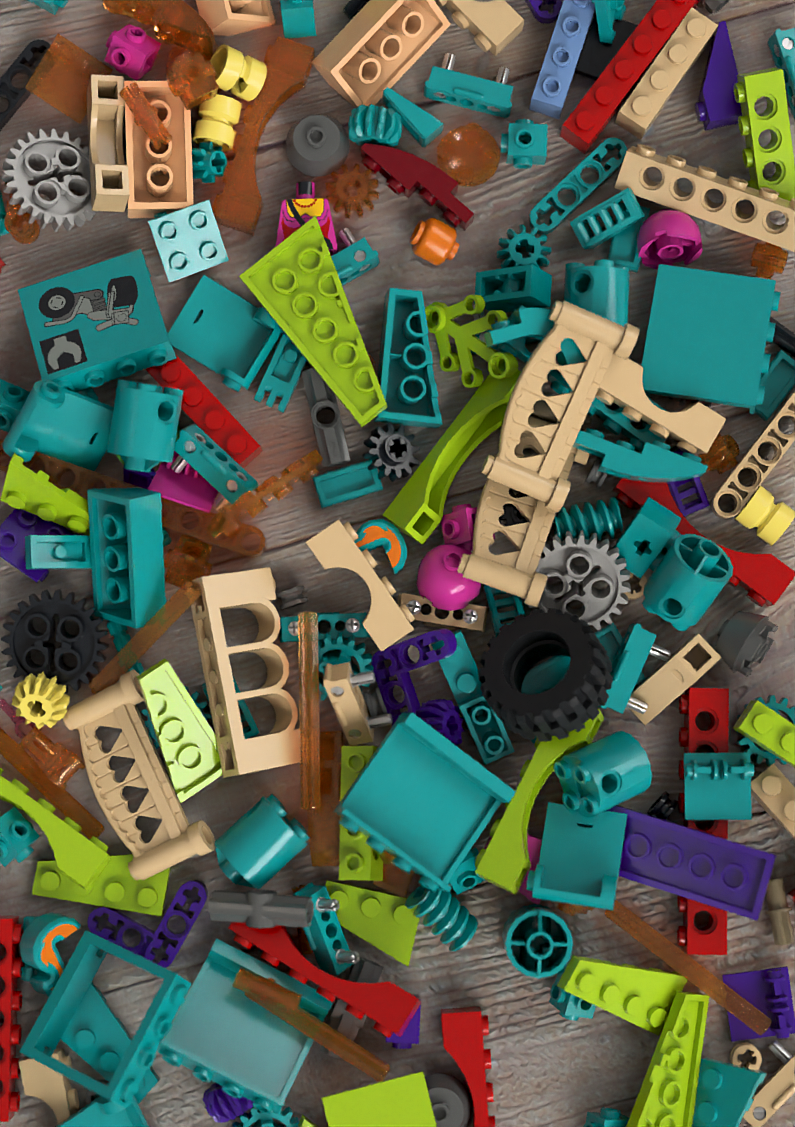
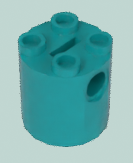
[564,260,630,326]
[107,379,184,472]
[642,533,733,631]
[554,731,652,817]
[215,794,310,890]
[502,904,573,978]

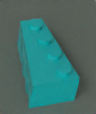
[373,288,443,429]

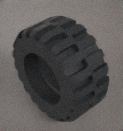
[479,608,613,741]

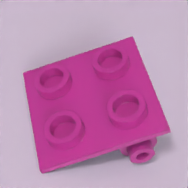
[147,451,219,513]

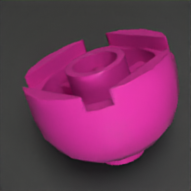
[637,209,703,269]
[416,543,481,611]

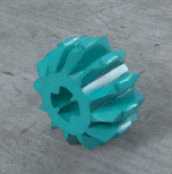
[348,104,402,147]
[496,224,552,269]

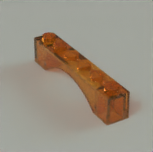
[212,36,315,236]

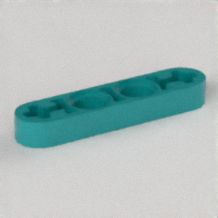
[529,137,627,235]

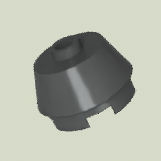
[285,114,349,177]
[715,611,778,677]
[425,1073,472,1127]

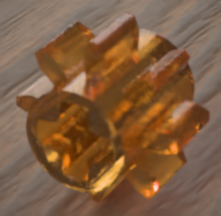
[750,242,788,279]
[699,433,740,474]

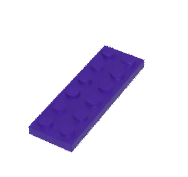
[606,805,777,921]

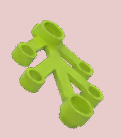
[425,295,518,388]

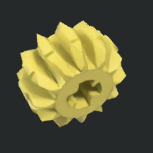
[11,671,70,730]

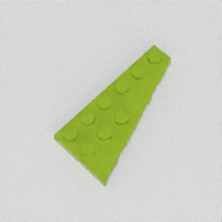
[239,215,388,427]
[626,991,710,1127]

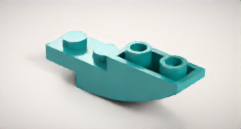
[572,428,708,482]
[431,629,515,765]

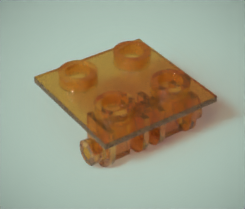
[25,33,113,124]

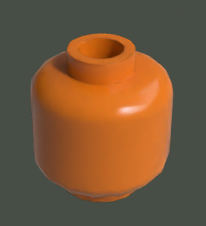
[409,217,460,266]

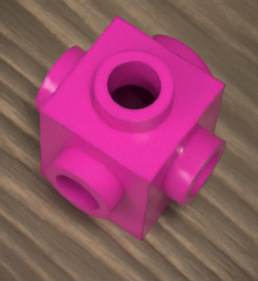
[104,24,161,81]
[441,504,495,551]

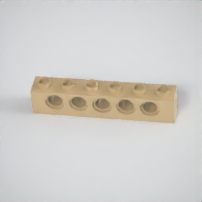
[614,144,795,252]

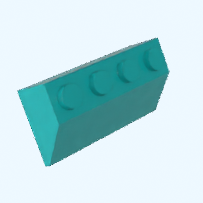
[87,488,167,629]

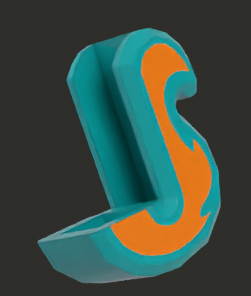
[354,519,407,575]
[19,912,81,997]

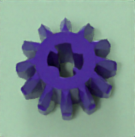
[415,699,465,746]
[202,1083,254,1123]

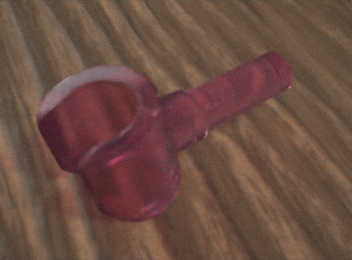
[0,699,35,738]

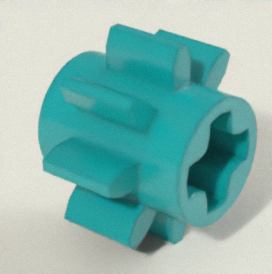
[192,142,227,183]

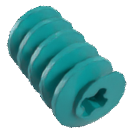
[553,497,623,541]
[405,885,478,951]

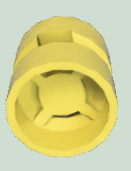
[206,44,267,102]
[192,93,242,151]
[734,485,795,546]

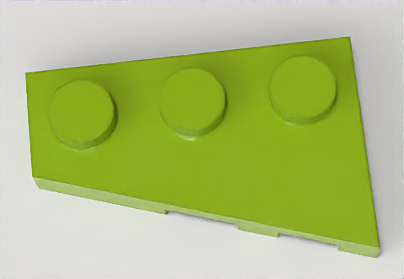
[0,453,90,536]
[325,879,420,967]

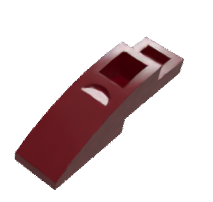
[360,143,474,231]

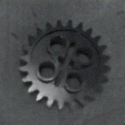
[1,589,109,694]

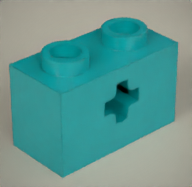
[474,264,552,313]
[613,497,682,579]

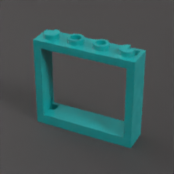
[19,930,192,1108]

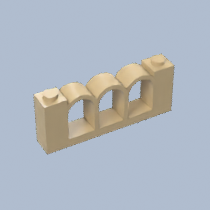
[187,567,307,778]

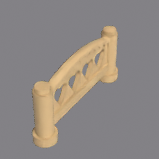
[481,300,640,512]
[457,416,590,607]
[63,670,216,880]

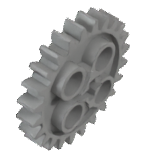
[1,129,98,232]
[528,530,631,631]

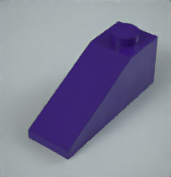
[695,21,742,131]

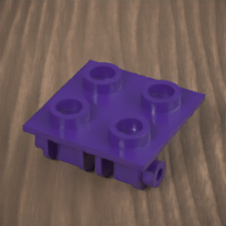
[0,508,74,582]
[722,966,795,1041]

